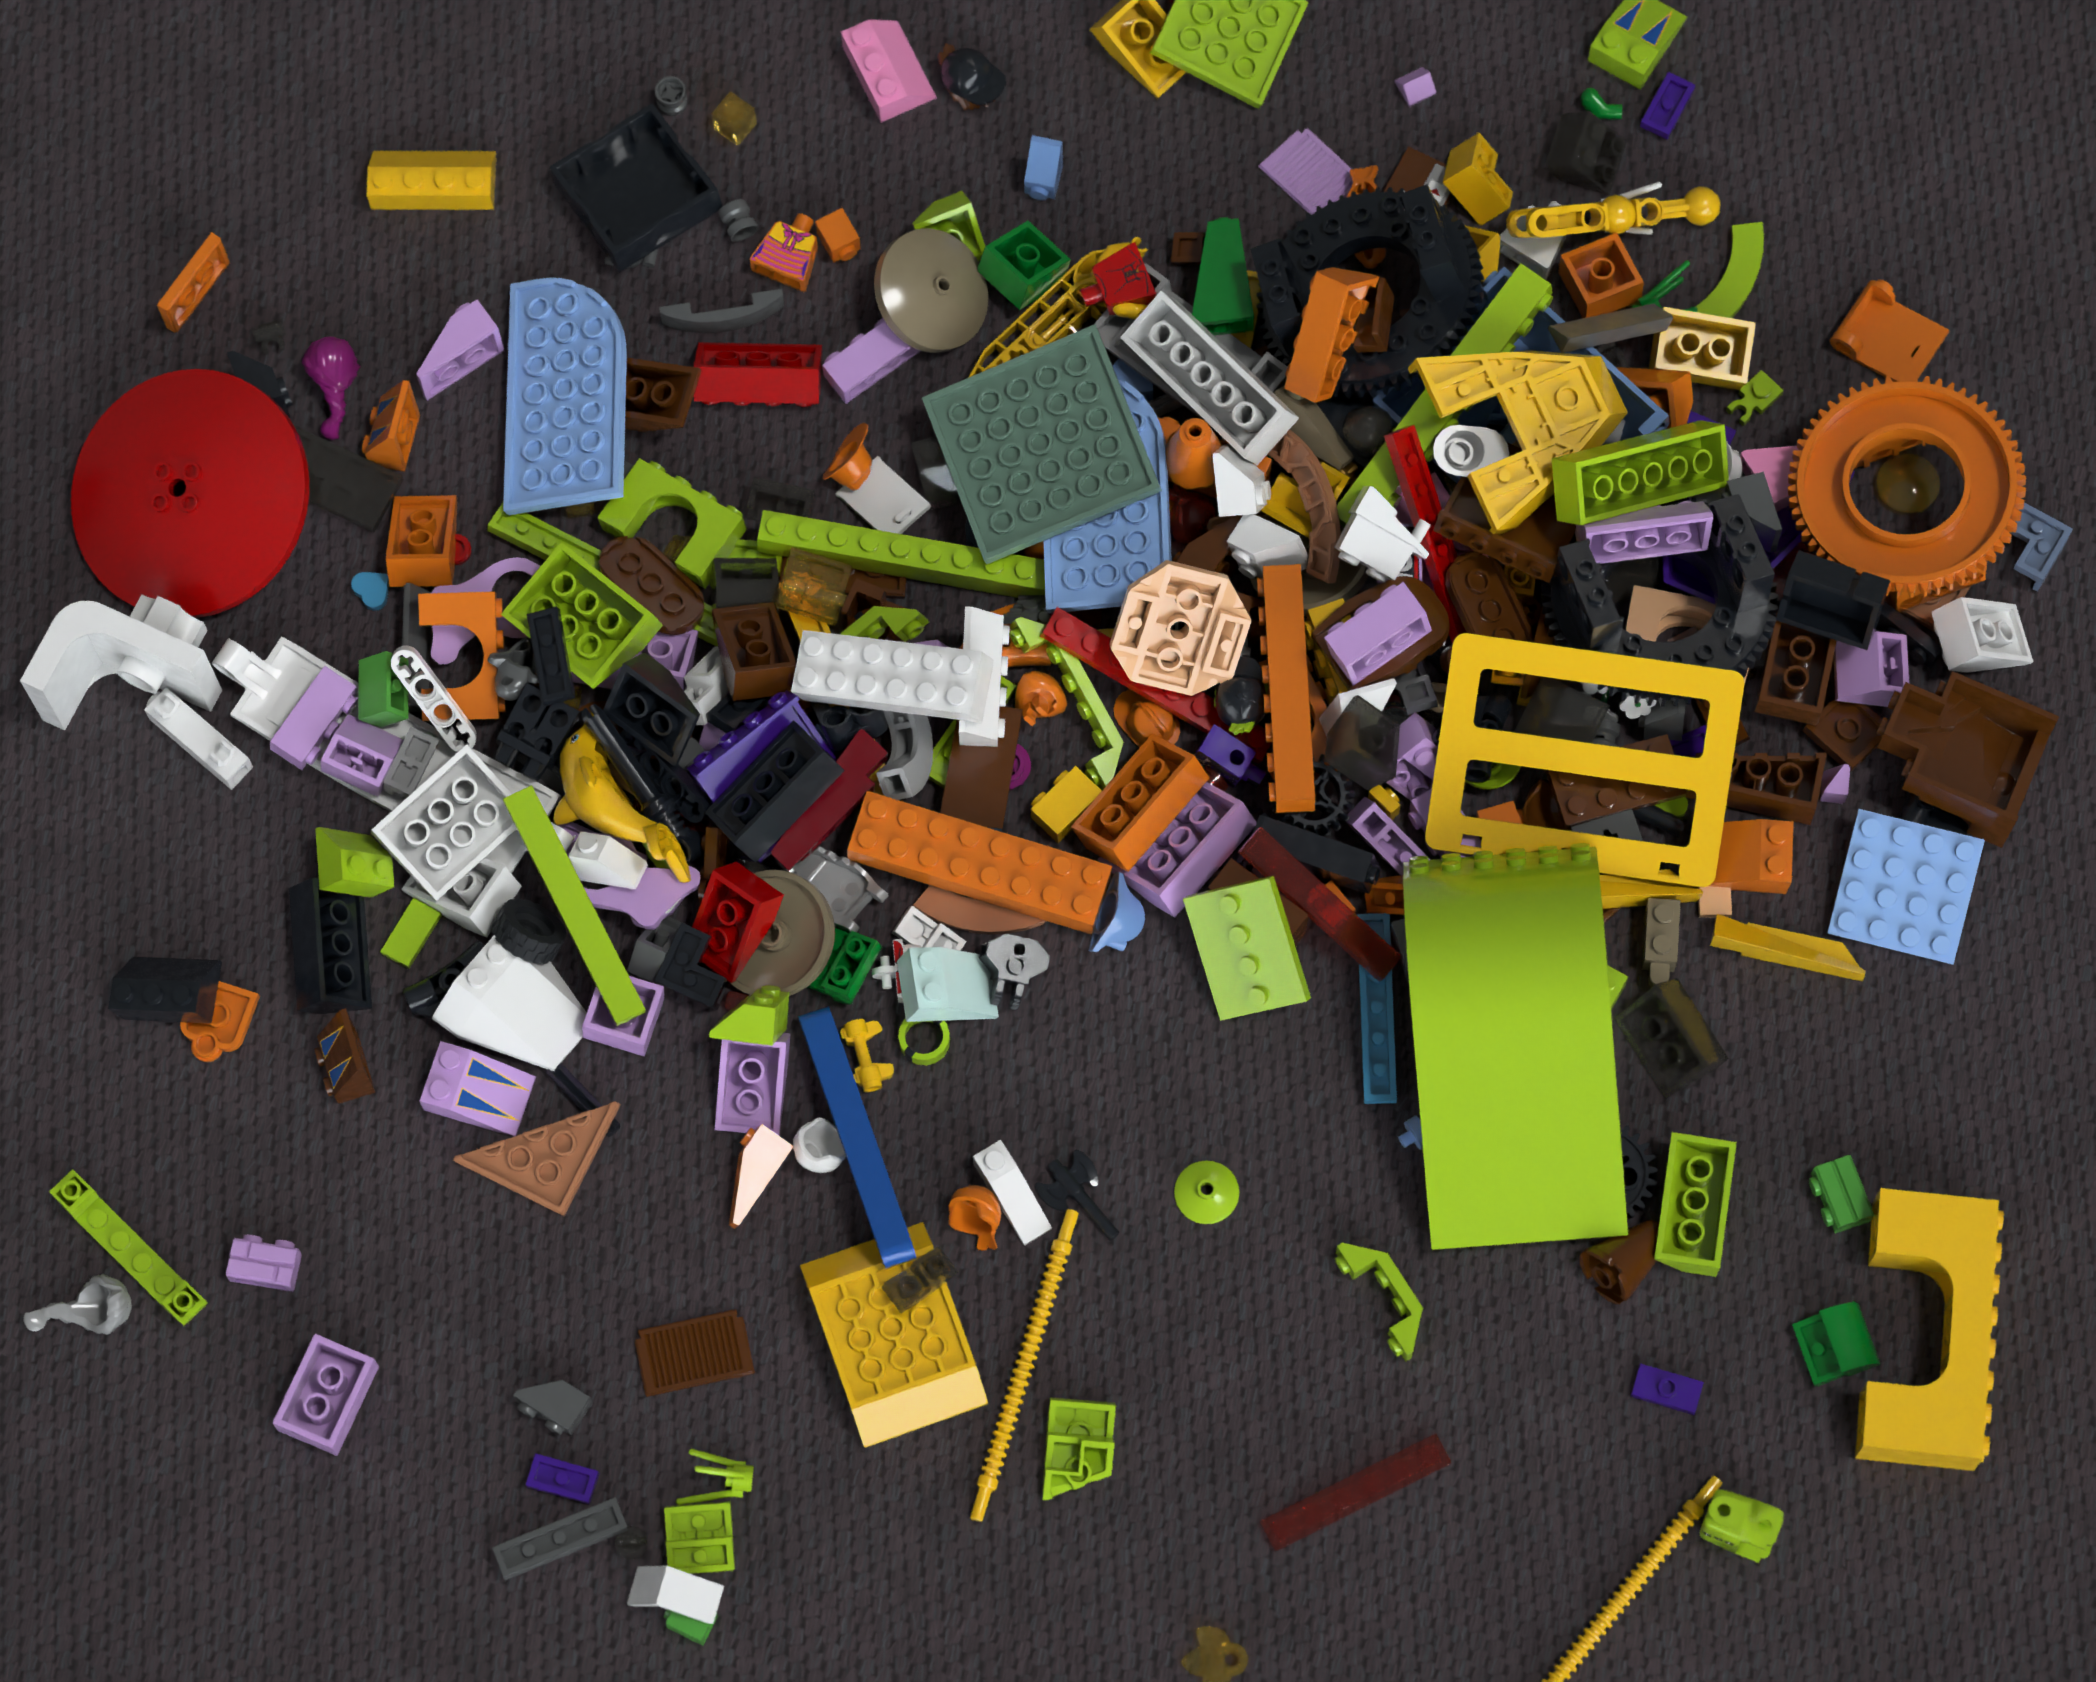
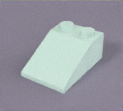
[897,947,999,1022]

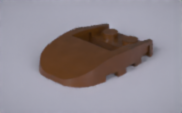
[1311,576,1450,691]

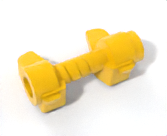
[840,1019,894,1093]

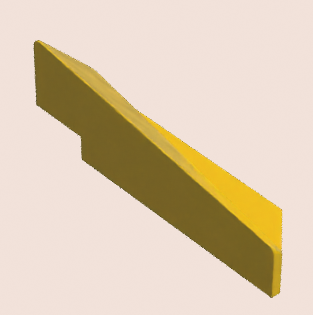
[1599,869,1703,909]
[1710,914,1866,981]

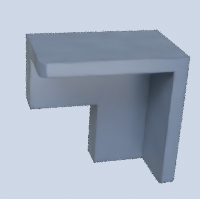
[2009,502,2073,592]

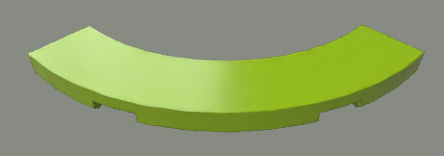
[1695,222,1764,318]

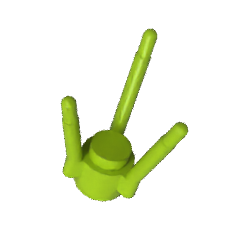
[676,1449,754,1505]

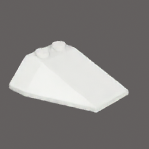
[432,935,587,1071]

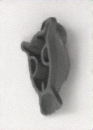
[488,636,539,701]

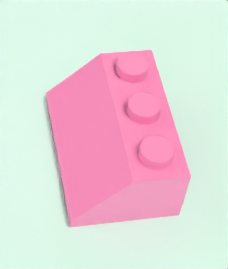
[841,20,936,122]

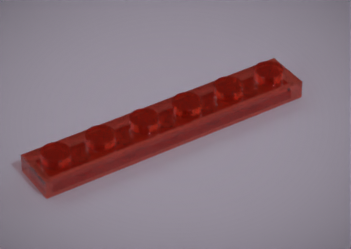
[1260,1434,1452,1552]

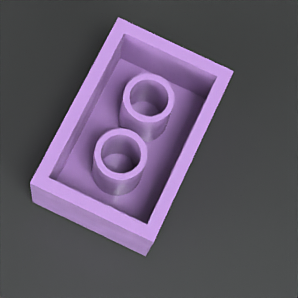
[1324,582,1432,686]
[273,1334,379,1456]

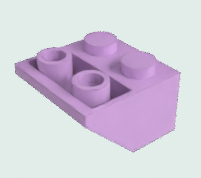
[1833,631,1909,707]
[1376,713,1438,801]
[321,714,404,798]

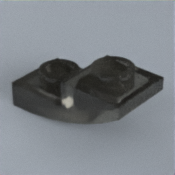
[882,1246,958,1313]

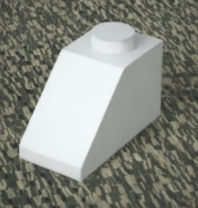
[568,831,648,890]

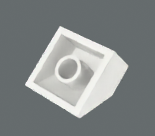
[1213,444,1271,517]
[1227,514,1309,579]

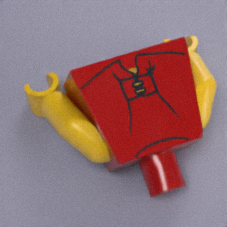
[1080,237,1157,320]

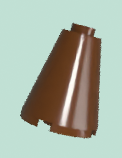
[1579,1220,1659,1305]

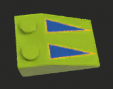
[1588,0,1687,90]

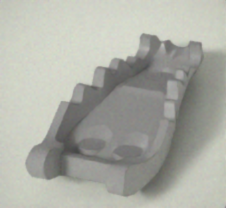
[774,846,888,933]

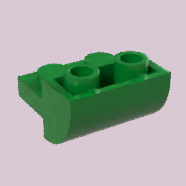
[808,928,882,1005]
[1792,1302,1881,1387]

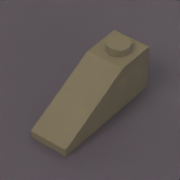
[1274,385,1354,470]

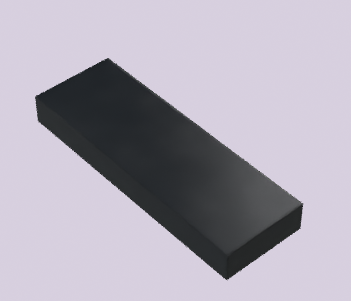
[527,606,576,706]

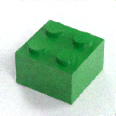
[977,220,1071,310]

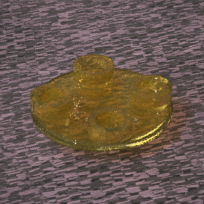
[1877,454,1940,513]

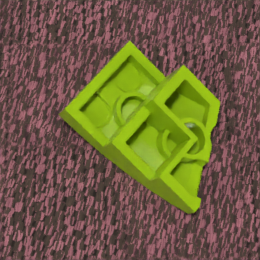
[1042,1397,1116,1500]

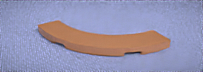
[1267,429,1341,583]
[913,885,1047,935]

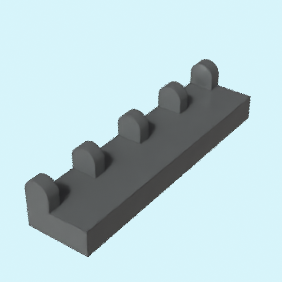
[492,1497,628,1580]

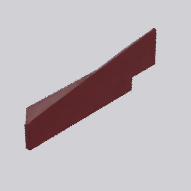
[771,729,888,871]

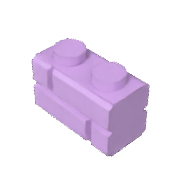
[226,1234,301,1292]

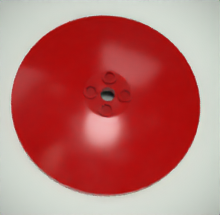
[71,369,309,618]

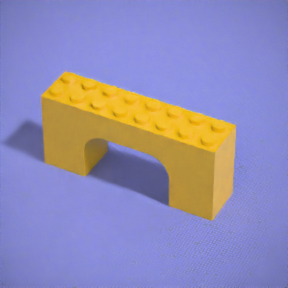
[1855,1188,2004,1471]

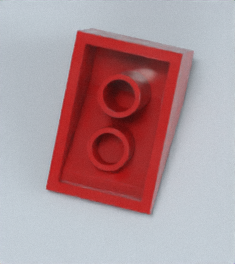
[692,861,784,983]

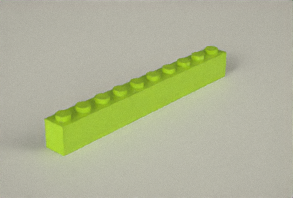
[1337,263,1553,528]
[757,510,1045,598]

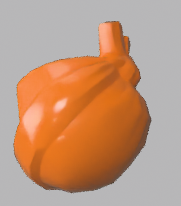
[948,1185,1001,1250]

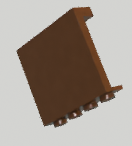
[1433,442,1576,583]

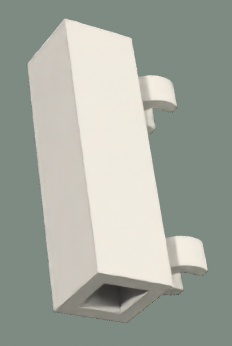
[144,687,253,790]

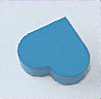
[351,572,389,611]

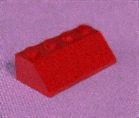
[693,342,822,407]

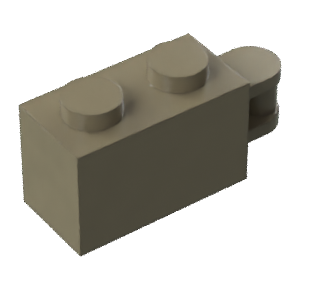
[1642,898,1681,991]

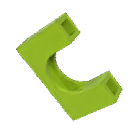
[597,458,747,589]

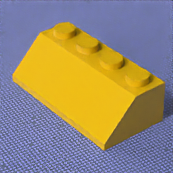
[367,151,496,210]

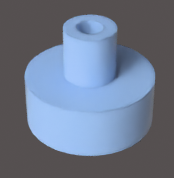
[1398,1115,1423,1150]

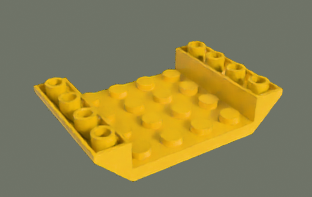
[800,1222,988,1448]

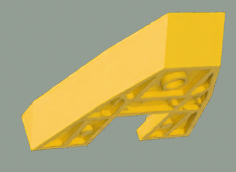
[1408,351,1628,535]

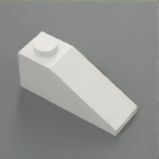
[973,1140,1052,1246]

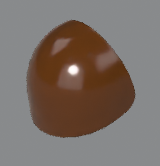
[1523,779,1571,830]

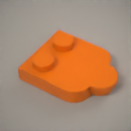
[180,981,260,1062]

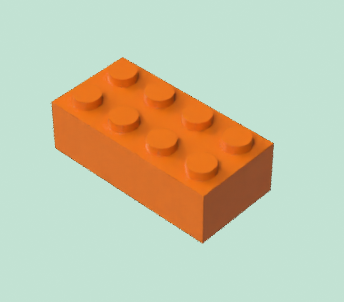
[1071,733,1209,872]

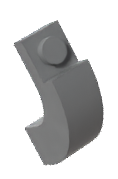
[876,710,933,800]

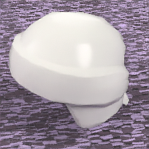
[793,1118,846,1173]

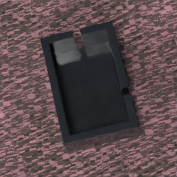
[1776,550,1890,650]

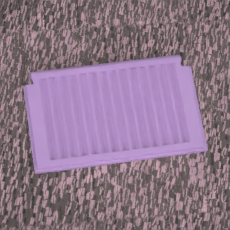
[1258,128,1353,214]

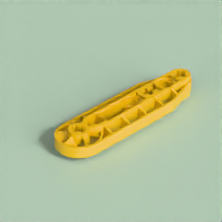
[968,249,1107,378]

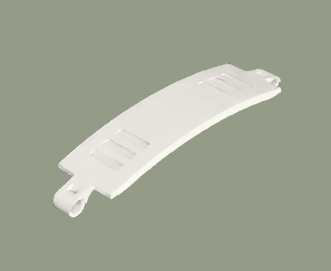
[212,636,576,874]

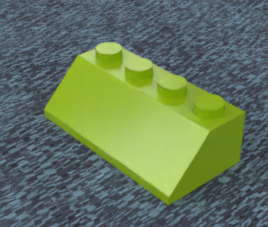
[1654,1132,1737,1277]

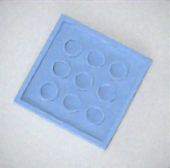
[1827,809,1985,965]

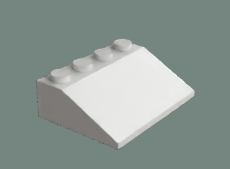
[371,744,517,901]

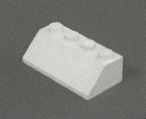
[959,606,1010,747]

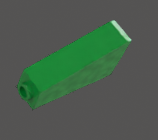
[1192,217,1254,336]

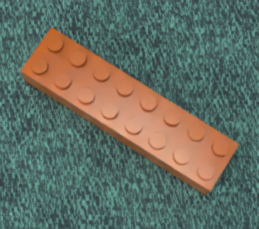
[847,791,1112,935]

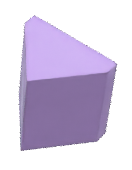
[1395,67,1436,107]

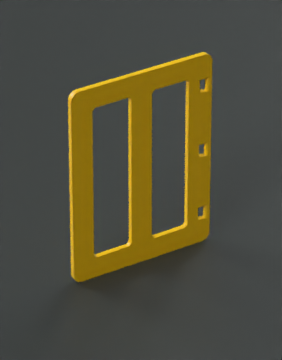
[1425,633,1744,887]

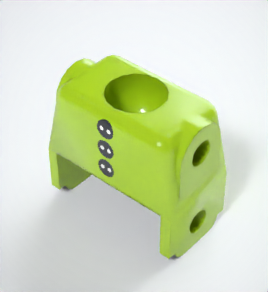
[1699,1489,1784,1563]

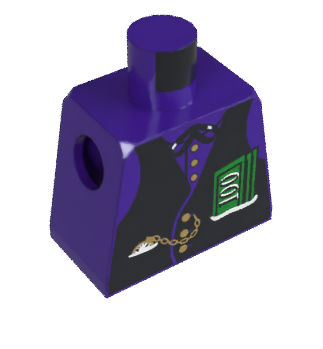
[1194,724,1266,788]

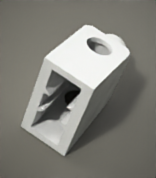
[1499,201,1566,280]

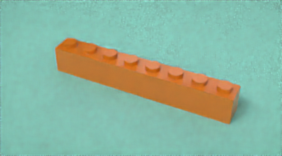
[1257,564,1315,813]

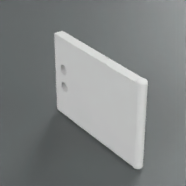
[835,456,931,534]

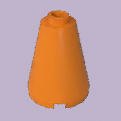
[1166,418,1222,489]

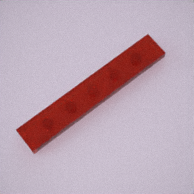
[1238,827,1402,981]

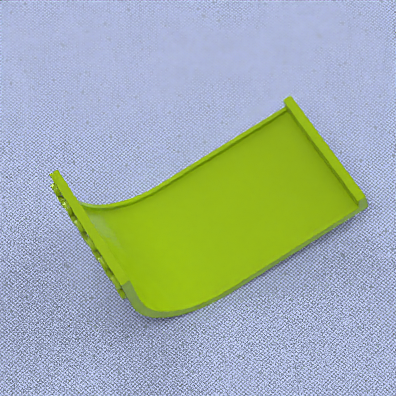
[1403,843,1628,1250]

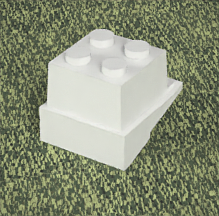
[1334,486,1431,583]

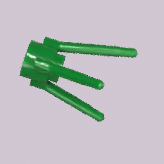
[1631,260,1698,312]

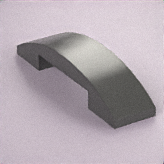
[659,289,785,333]

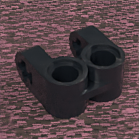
[810,702,888,751]

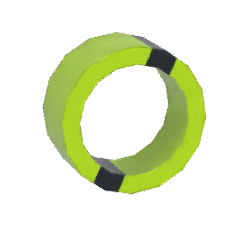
[898,1018,950,1065]

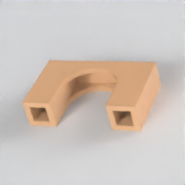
[1625,585,1749,685]

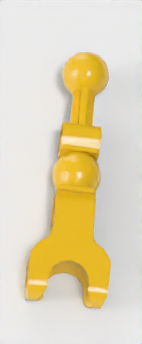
[1506,186,1721,238]

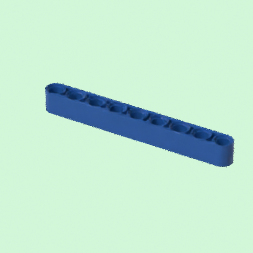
[798,1006,917,1269]

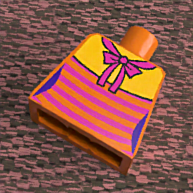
[750,213,818,292]

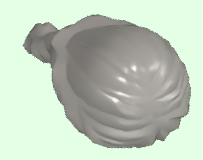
[23,1274,132,1335]

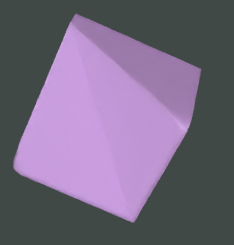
[1820,764,1850,804]

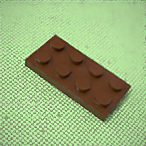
[1545,734,1687,829]

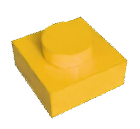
[1368,783,1400,820]

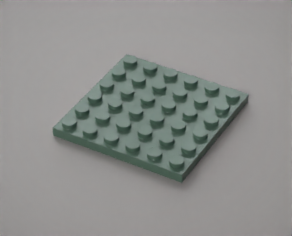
[922,324,1162,565]

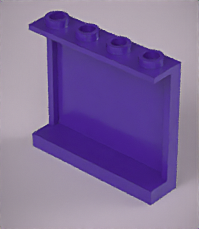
[687,690,838,863]

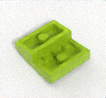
[664,1501,735,1574]

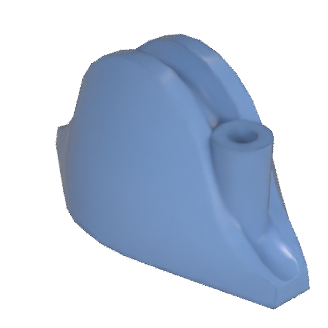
[1088,872,1145,952]

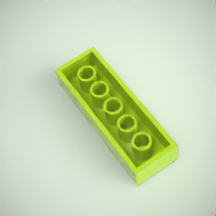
[1551,420,1729,525]

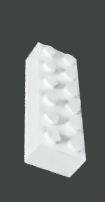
[1120,290,1299,465]
[791,630,994,723]

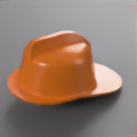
[822,423,873,491]
[1114,689,1180,748]

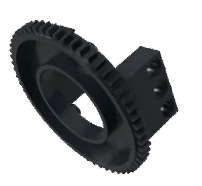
[1250,184,1484,399]
[1540,494,1778,707]

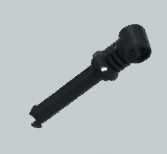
[581,704,704,864]

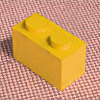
[1031,766,1102,843]

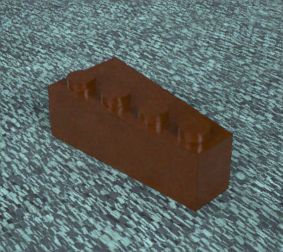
[1685,753,1827,825]

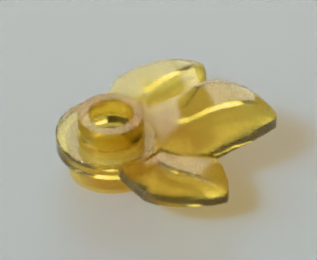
[1181,1626,1248,1682]

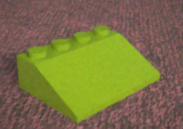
[501,541,663,689]

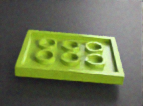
[1183,875,1311,1021]

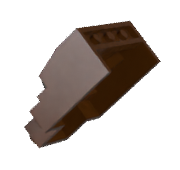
[1876,671,2059,848]

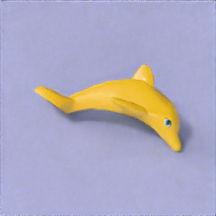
[554,711,691,883]

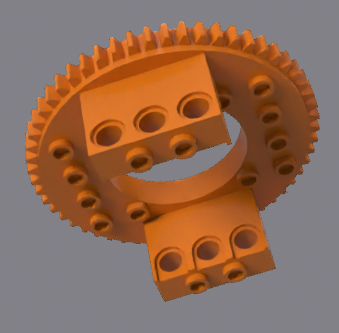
[1788,374,2026,612]

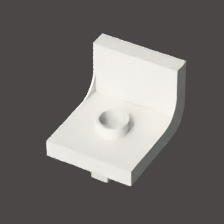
[20,595,222,730]

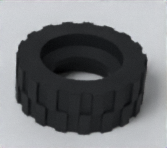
[492,898,567,964]

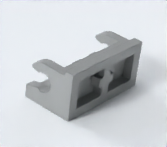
[383,727,440,800]

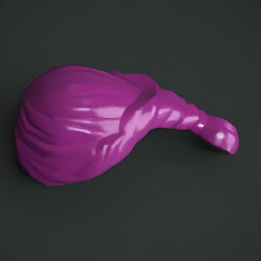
[301,336,361,440]

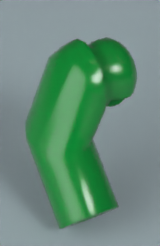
[1580,88,1622,119]

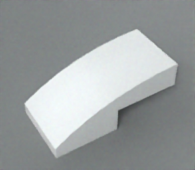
[891,906,967,951]

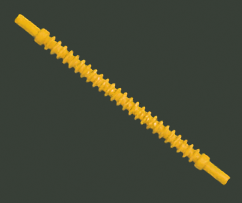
[970,1209,1079,1522]
[1542,1475,1723,1682]

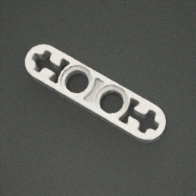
[391,646,477,752]

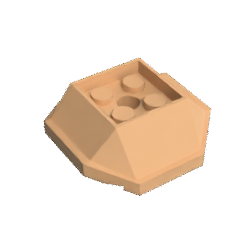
[1109,560,1252,696]

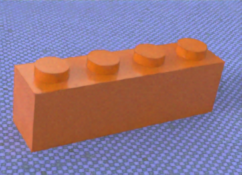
[1284,267,1379,403]

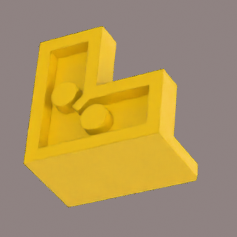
[1443,133,1513,225]
[1260,462,1350,538]

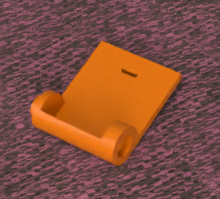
[1830,279,1949,382]

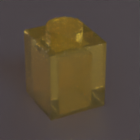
[711,91,757,146]

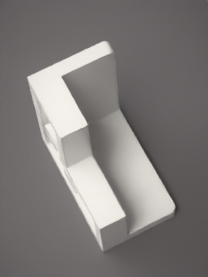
[627,1566,724,1624]

